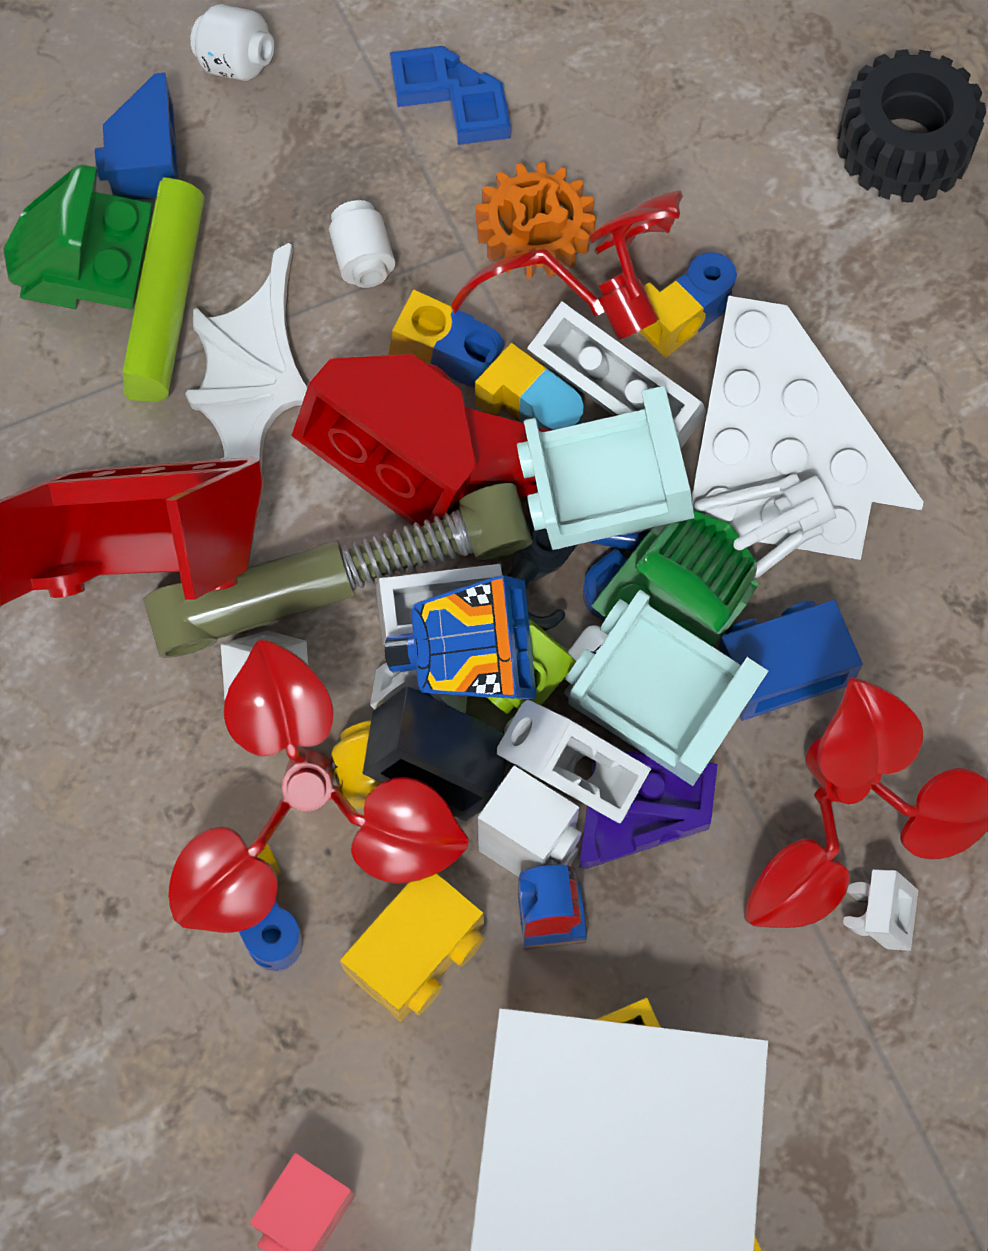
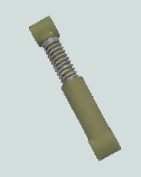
[143,483,533,658]

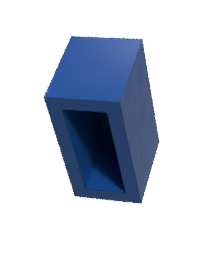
[718,600,863,721]

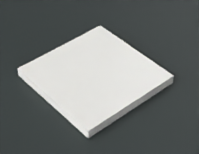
[471,1008,768,1251]

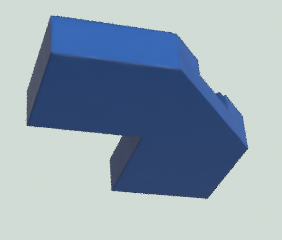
[390,46,511,145]

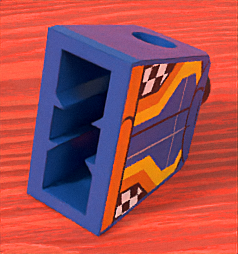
[384,576,537,699]

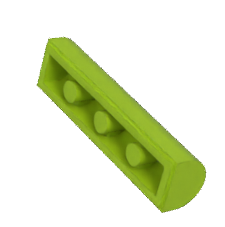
[122,177,205,402]

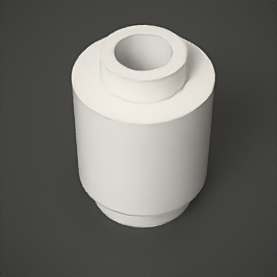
[329,200,395,288]

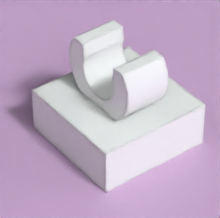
[843,870,918,951]

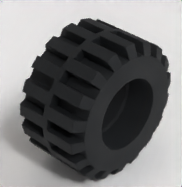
[837,49,986,202]

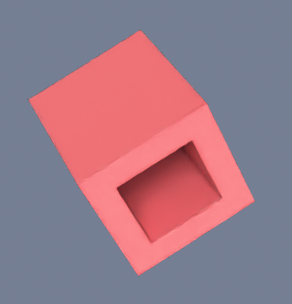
[249,1153,355,1251]

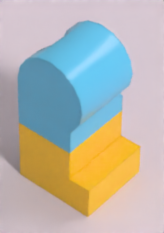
[475,342,584,431]

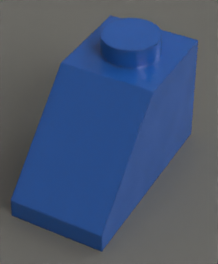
[95,72,179,200]

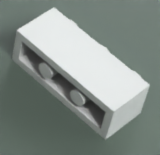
[527,301,707,449]

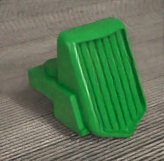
[3,164,152,310]
[591,510,760,647]

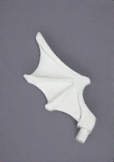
[185,243,307,468]

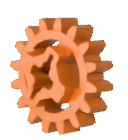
[476,162,596,279]

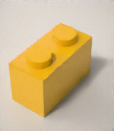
[340,874,485,1022]

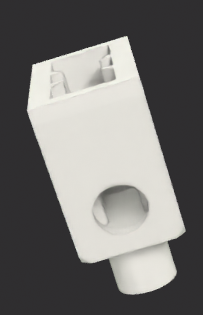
[497,700,651,824]

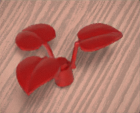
[451,190,683,340]
[168,639,469,933]
[744,678,988,928]

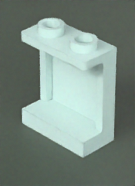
[517,386,694,550]
[566,590,768,786]

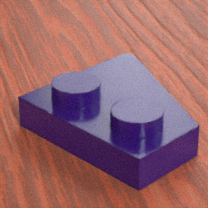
[579,750,718,869]

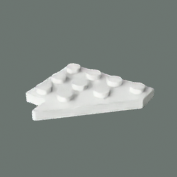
[691,296,924,560]

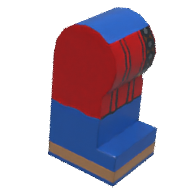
[518,865,587,950]

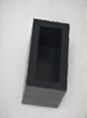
[362,685,506,822]

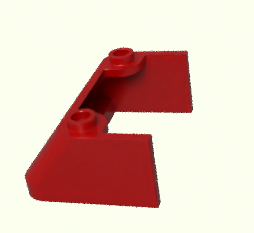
[0,457,264,606]

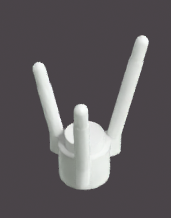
[694,473,836,580]

